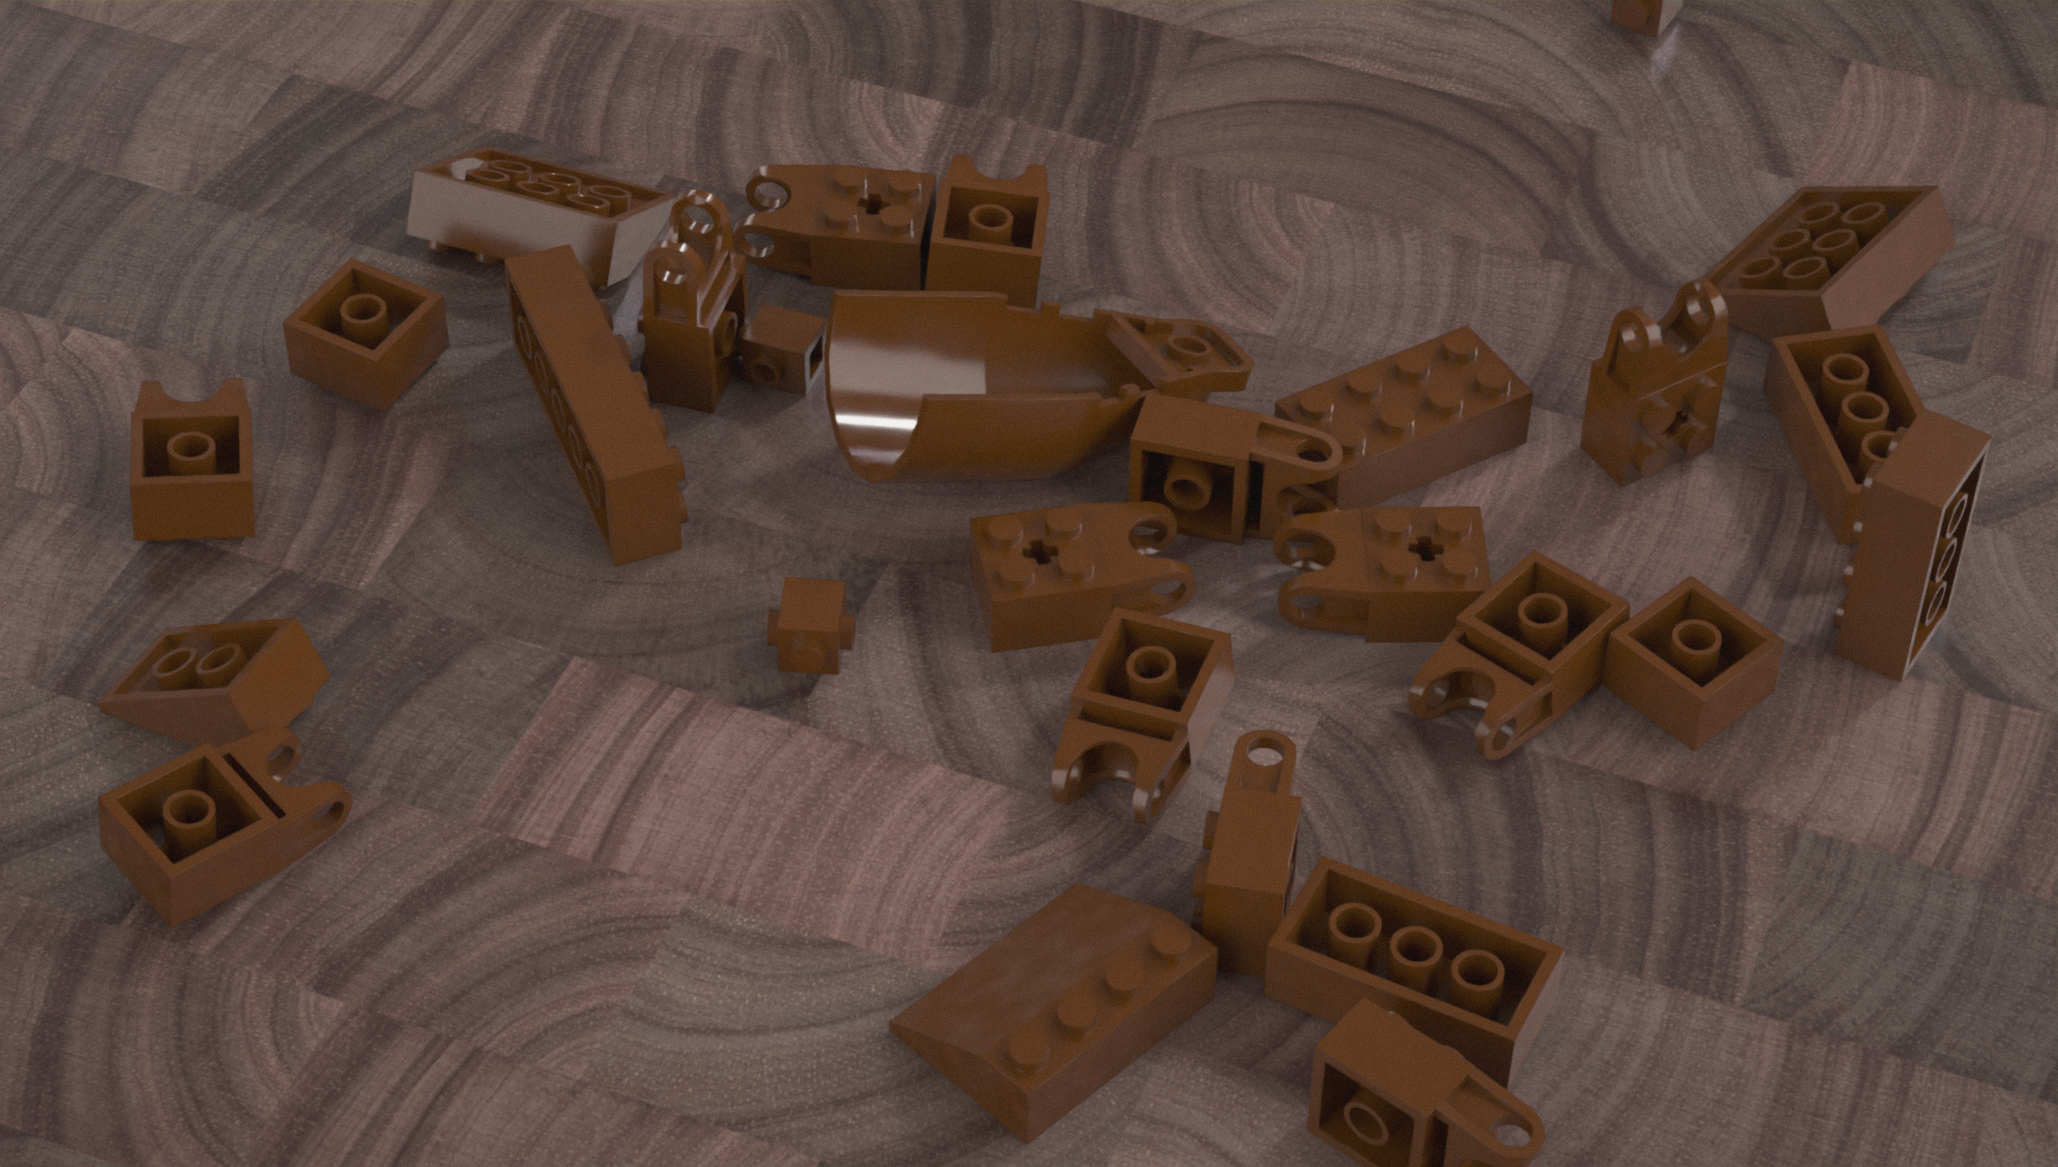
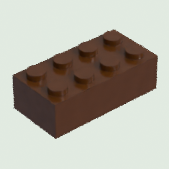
[1763,324,1925,545]
[1274,325,1533,510]
[1833,408,1992,682]
[1264,856,1565,1091]

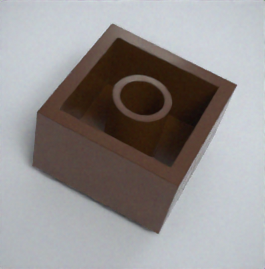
[282,258,450,412]
[1601,575,1785,751]

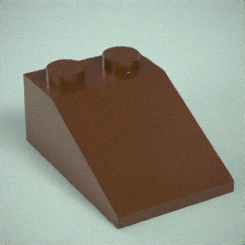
[96,617,331,749]

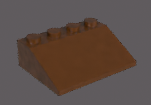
[406,145,679,291]
[1700,186,1956,343]
[889,882,1218,1145]

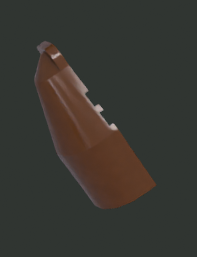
[824,290,1255,484]

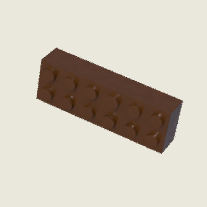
[504,244,688,567]

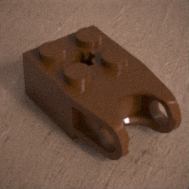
[925,154,1051,309]
[732,164,937,291]
[637,189,749,414]
[1580,278,1729,487]
[130,378,255,541]
[1128,392,1343,546]
[970,501,1196,653]
[1272,506,1492,643]
[1408,549,1630,760]
[1051,606,1235,826]
[98,727,353,929]
[1191,730,1302,978]
[1307,997,1545,1167]

